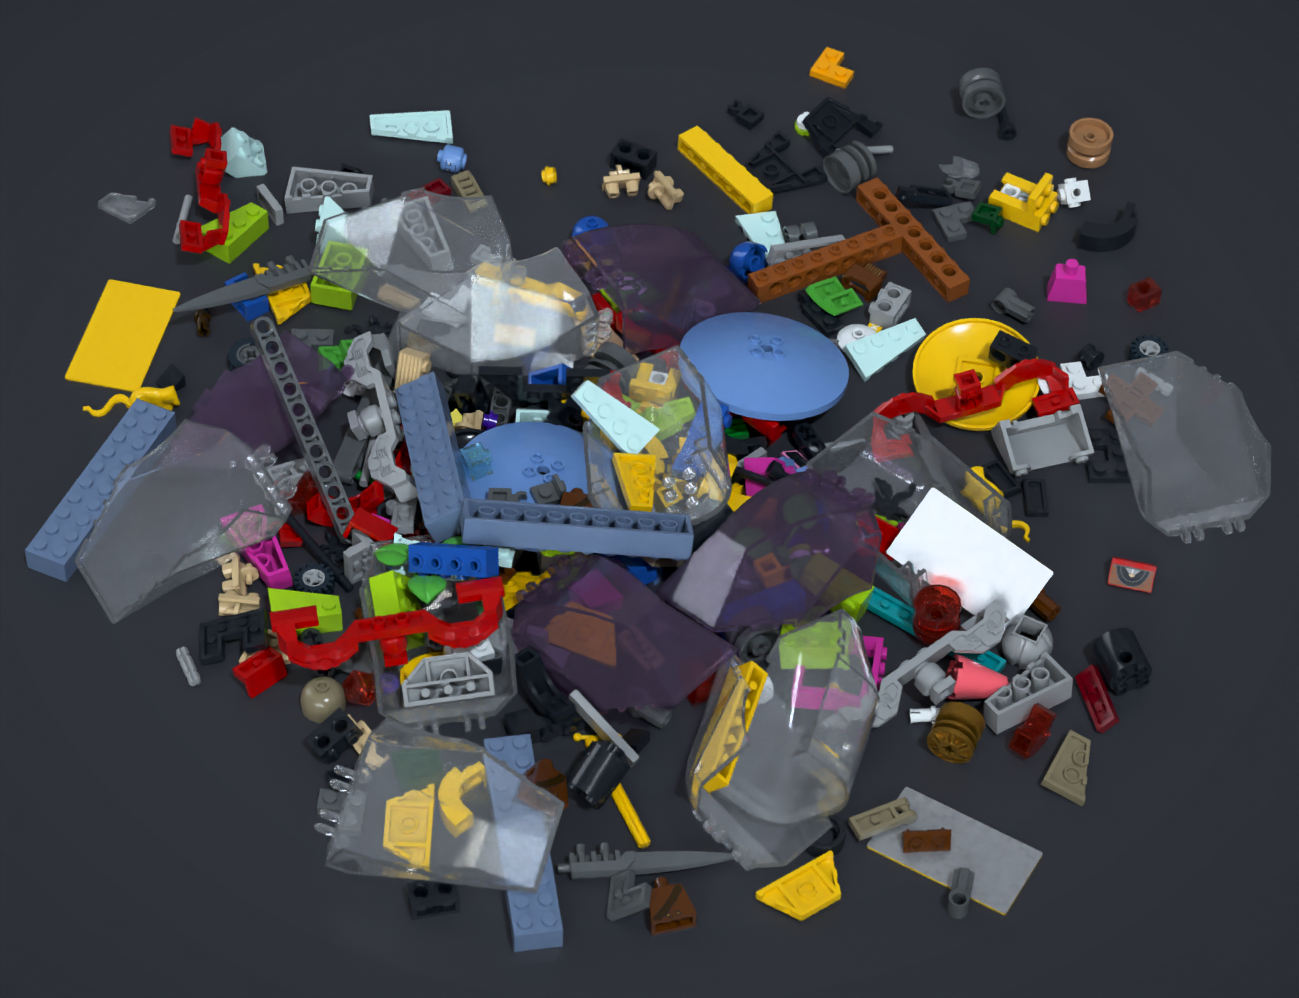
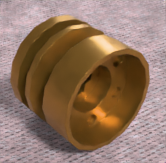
[927,702,986,764]

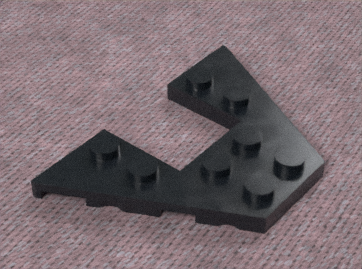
[478,366,610,409]

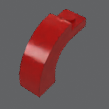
[306,480,384,528]

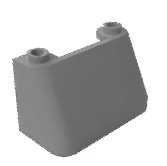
[991,404,1094,477]

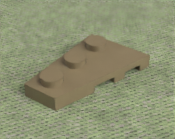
[1041,730,1091,807]

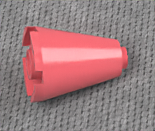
[946,654,1010,700]

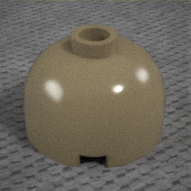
[300,676,346,723]

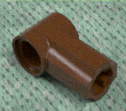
[1030,587,1061,622]

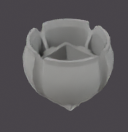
[1001,614,1053,670]

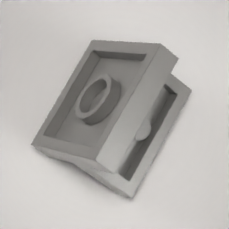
[343,528,386,584]

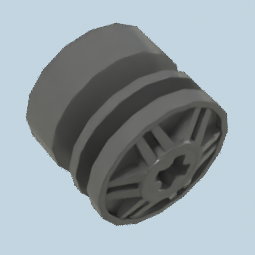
[823,140,877,194]
[583,341,639,391]

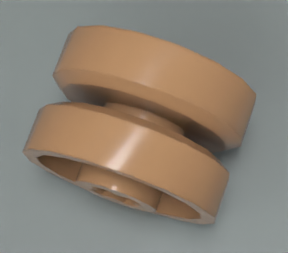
[1066,118,1114,168]

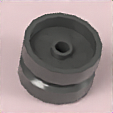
[958,68,1006,119]
[724,606,781,663]

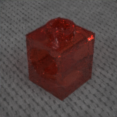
[1127,277,1162,312]
[341,670,382,706]

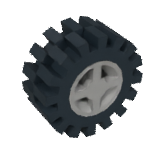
[1129,334,1169,374]
[293,562,335,595]

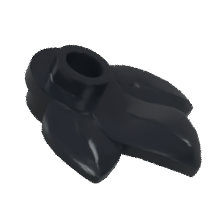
[546,396,583,431]

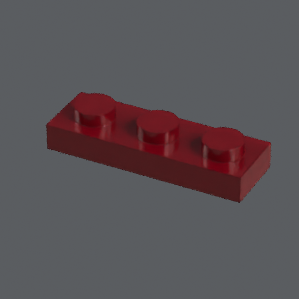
[1075,664,1120,733]

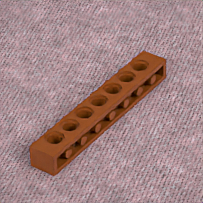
[856,177,970,303]
[747,222,903,305]

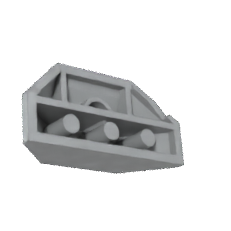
[402,652,496,707]

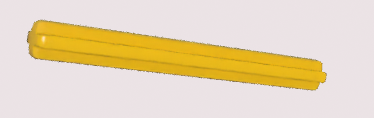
[585,736,650,849]

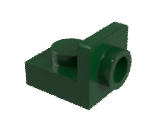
[972,202,1005,235]

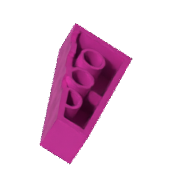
[221,504,293,589]

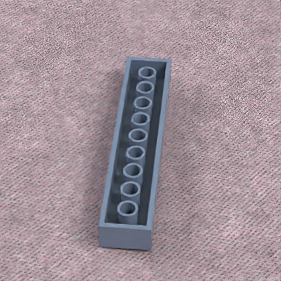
[395,371,471,543]
[25,399,177,582]
[461,498,694,561]
[483,734,563,952]

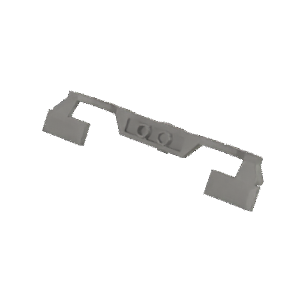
[344,331,420,503]
[820,601,1009,734]

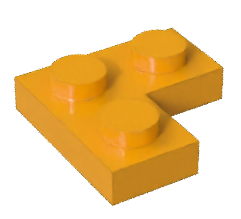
[810,47,854,89]

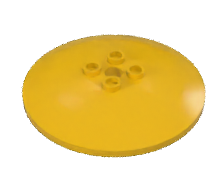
[912,318,1040,431]

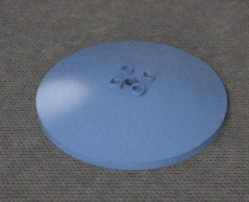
[678,312,849,421]
[460,422,627,552]

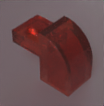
[274,471,318,516]
[1008,703,1057,759]

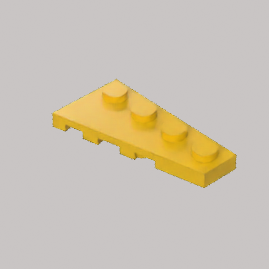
[612,453,656,512]

